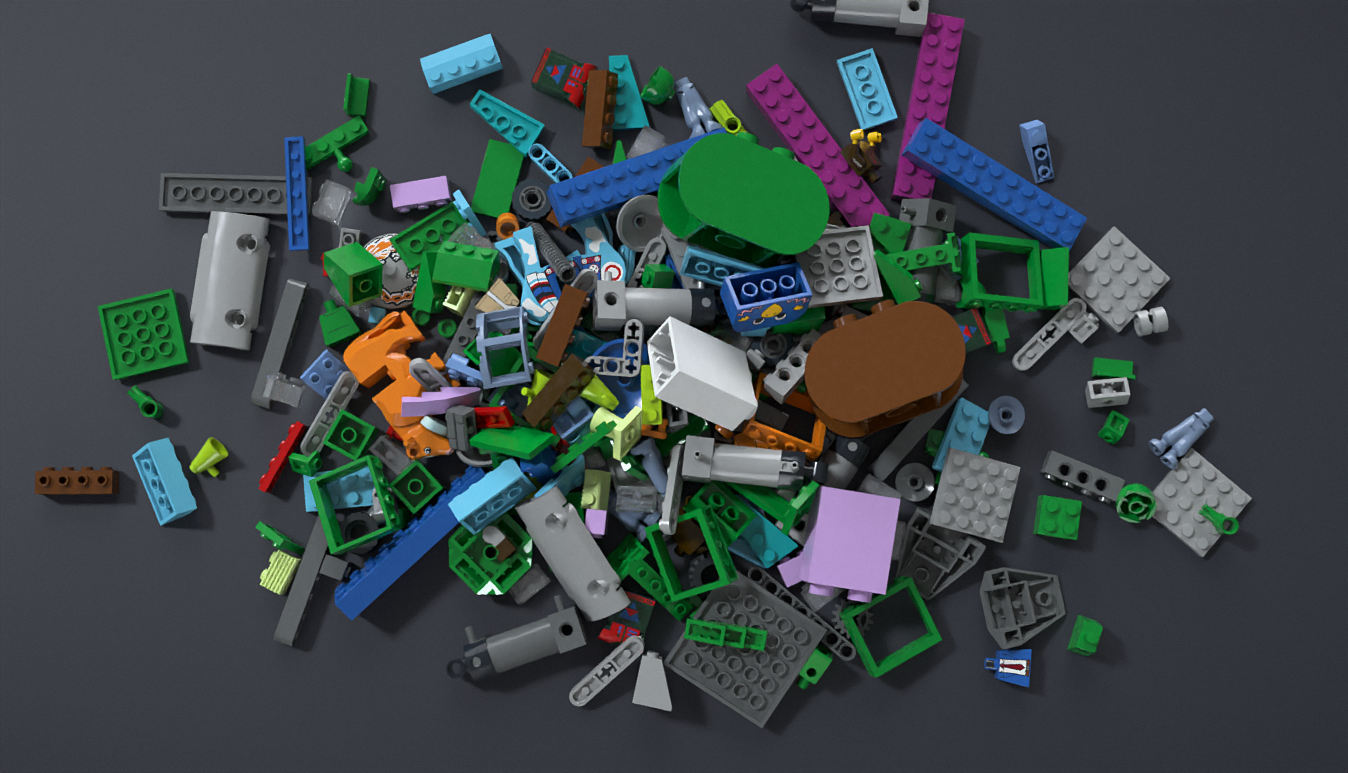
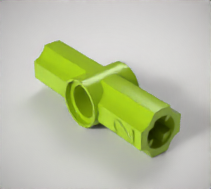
[709,99,747,136]

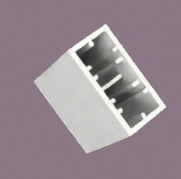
[647,316,758,431]

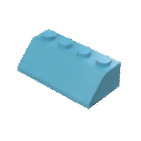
[420,34,503,94]
[680,245,764,287]
[132,438,197,526]
[448,457,537,535]

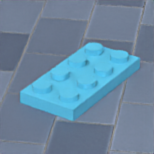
[836,48,898,131]
[932,398,990,473]
[303,467,378,512]

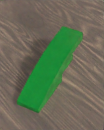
[684,618,768,651]

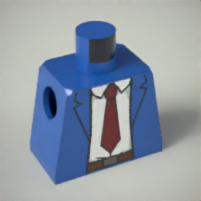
[984,648,1032,687]

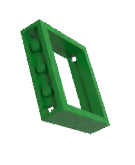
[961,232,1044,313]
[489,346,585,447]
[309,455,401,555]
[644,504,739,602]
[839,575,942,678]

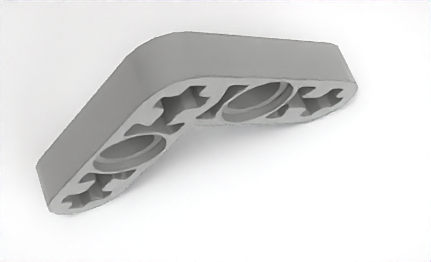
[585,319,644,377]

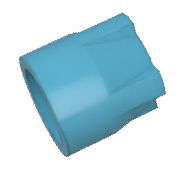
[368,307,386,325]

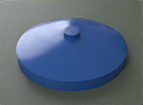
[588,339,650,418]

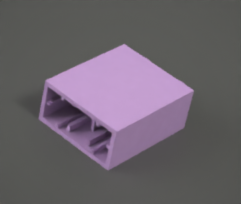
[799,486,900,603]

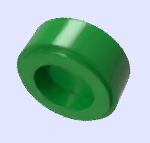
[412,308,432,327]
[438,319,458,339]

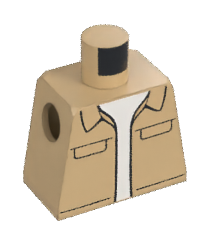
[474,278,520,313]

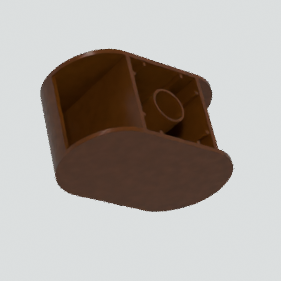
[804,300,966,438]

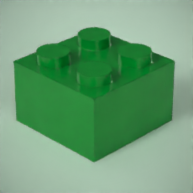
[323,409,379,461]
[388,459,446,515]
[1033,495,1082,540]

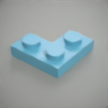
[453,190,487,238]

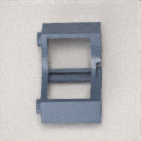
[476,306,535,389]

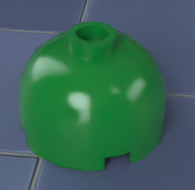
[640,66,675,105]
[1116,483,1157,523]

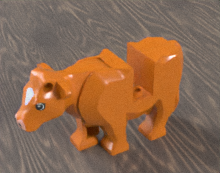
[343,311,463,460]

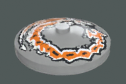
[364,234,420,310]

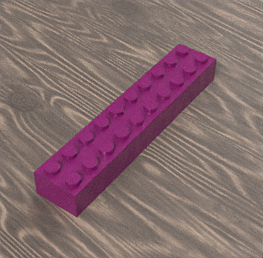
[891,12,965,202]
[746,64,890,228]

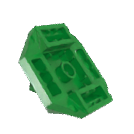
[448,512,533,594]

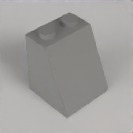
[632,651,672,711]

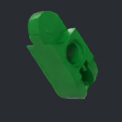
[980,294,1010,354]

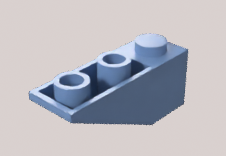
[1019,120,1054,183]

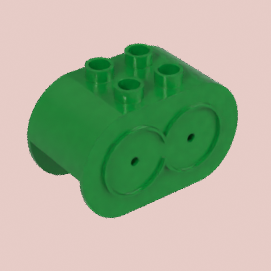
[658,132,829,267]

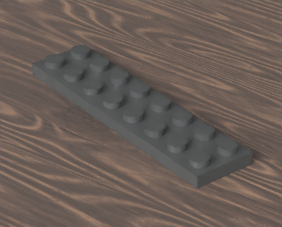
[159,173,313,216]

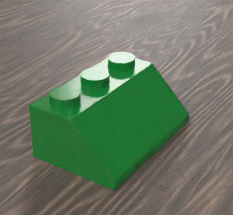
[432,241,500,292]
[1038,247,1069,311]
[683,480,757,548]

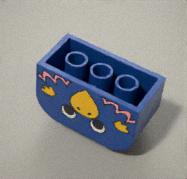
[720,262,813,332]

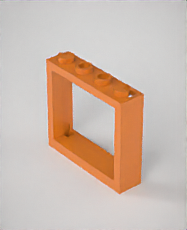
[742,372,826,462]

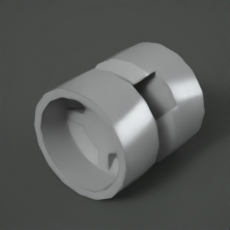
[1133,307,1168,336]

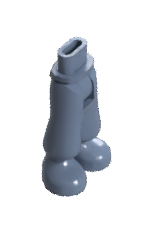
[675,77,723,139]
[1148,408,1214,470]
[629,436,668,497]
[607,488,662,544]

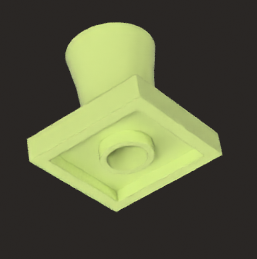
[590,406,643,461]

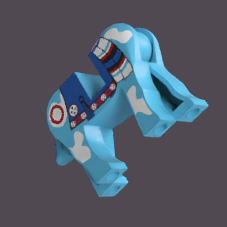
[494,213,637,326]

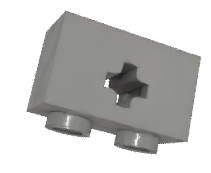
[1085,377,1130,408]

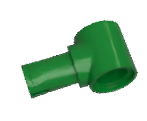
[127,385,164,419]
[1198,504,1239,535]

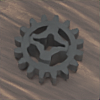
[831,599,874,638]

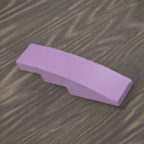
[401,387,481,417]

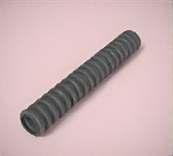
[526,221,576,282]

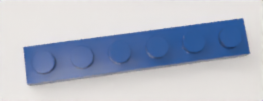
[284,136,310,251]

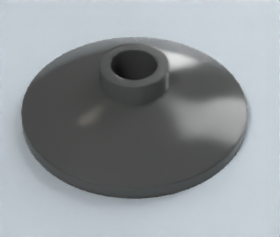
[895,463,934,501]

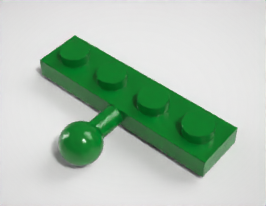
[305,115,370,172]
[550,420,617,473]

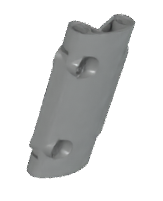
[190,211,270,351]
[515,486,631,621]

